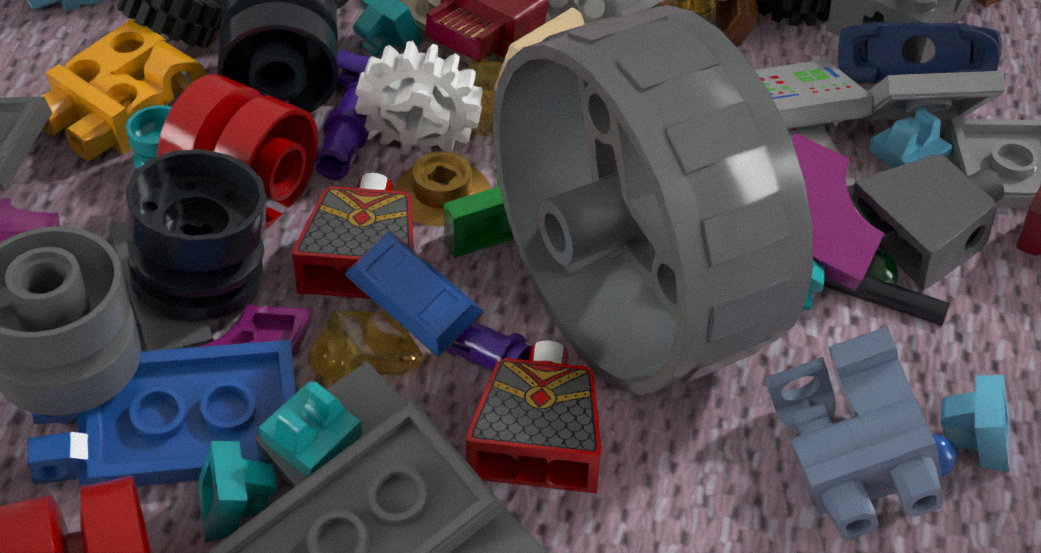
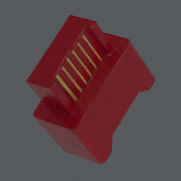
[425,0,548,62]

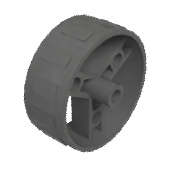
[493,5,813,395]

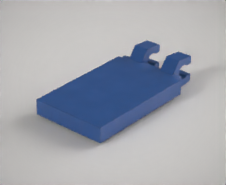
[27,340,296,487]

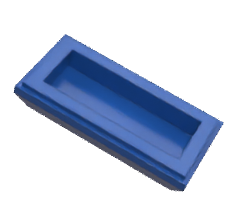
[344,230,484,358]

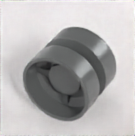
[0,226,141,416]

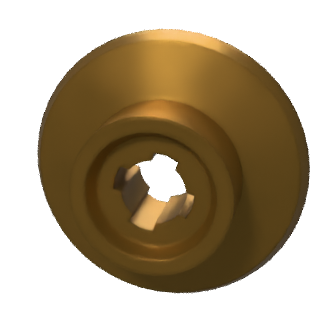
[394,151,491,227]

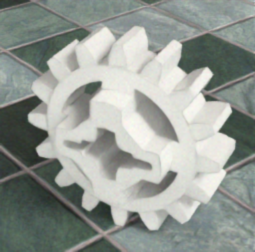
[355,41,483,152]

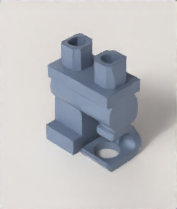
[764,326,943,540]

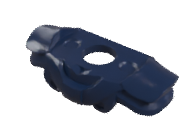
[838,22,1003,85]

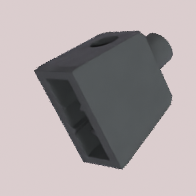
[852,154,1004,290]

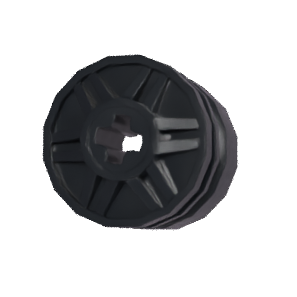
[126,149,267,321]

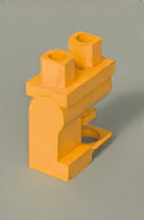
[41,19,206,162]

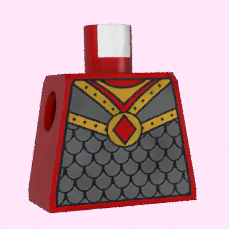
[292,173,414,299]
[466,340,601,494]

